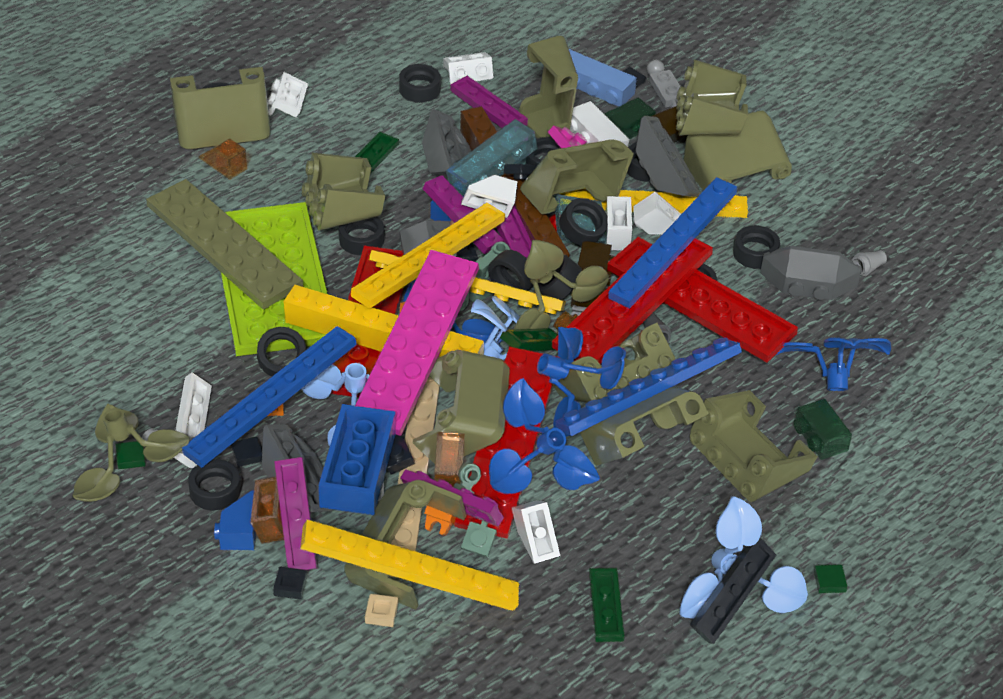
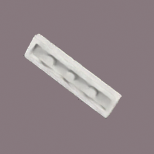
[173,373,212,468]

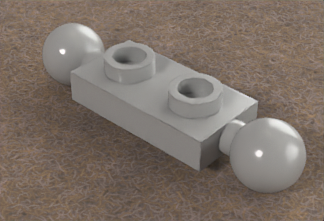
[647,60,680,108]

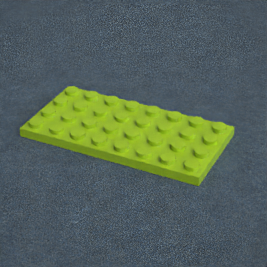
[220,202,327,356]

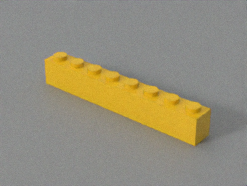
[284,285,484,358]

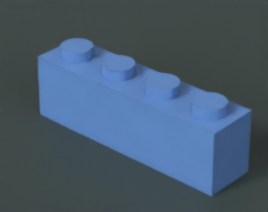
[569,49,636,107]

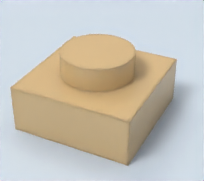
[365,594,398,627]

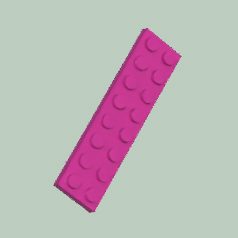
[355,250,479,436]

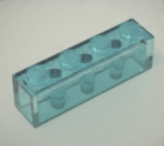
[446,119,537,197]

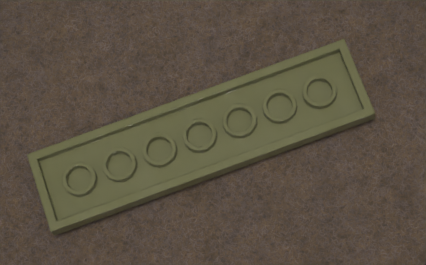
[146,179,303,310]

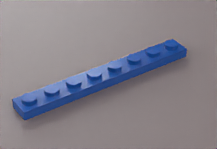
[609,177,737,309]
[182,326,357,468]
[555,338,742,436]

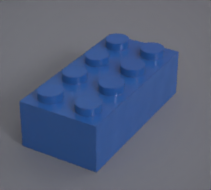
[319,404,396,515]

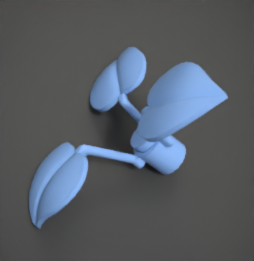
[471,296,520,361]
[302,363,370,447]
[680,496,808,619]

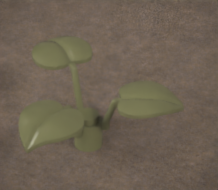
[514,240,610,329]
[72,404,190,501]

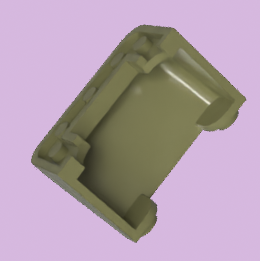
[684,111,792,191]

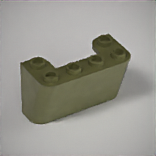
[519,36,578,138]
[676,60,748,135]
[170,67,270,149]
[520,139,634,214]
[302,153,385,231]
[553,323,675,403]
[580,386,709,466]
[690,390,818,502]

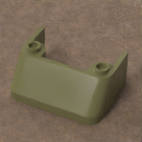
[413,349,510,466]
[345,480,467,610]

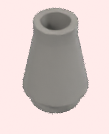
[851,250,887,276]

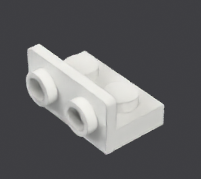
[443,52,493,84]
[267,72,308,117]

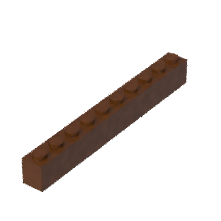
[460,106,569,257]

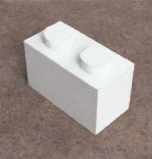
[605,196,632,251]

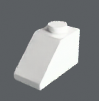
[461,175,517,218]
[633,192,681,234]
[512,500,560,564]

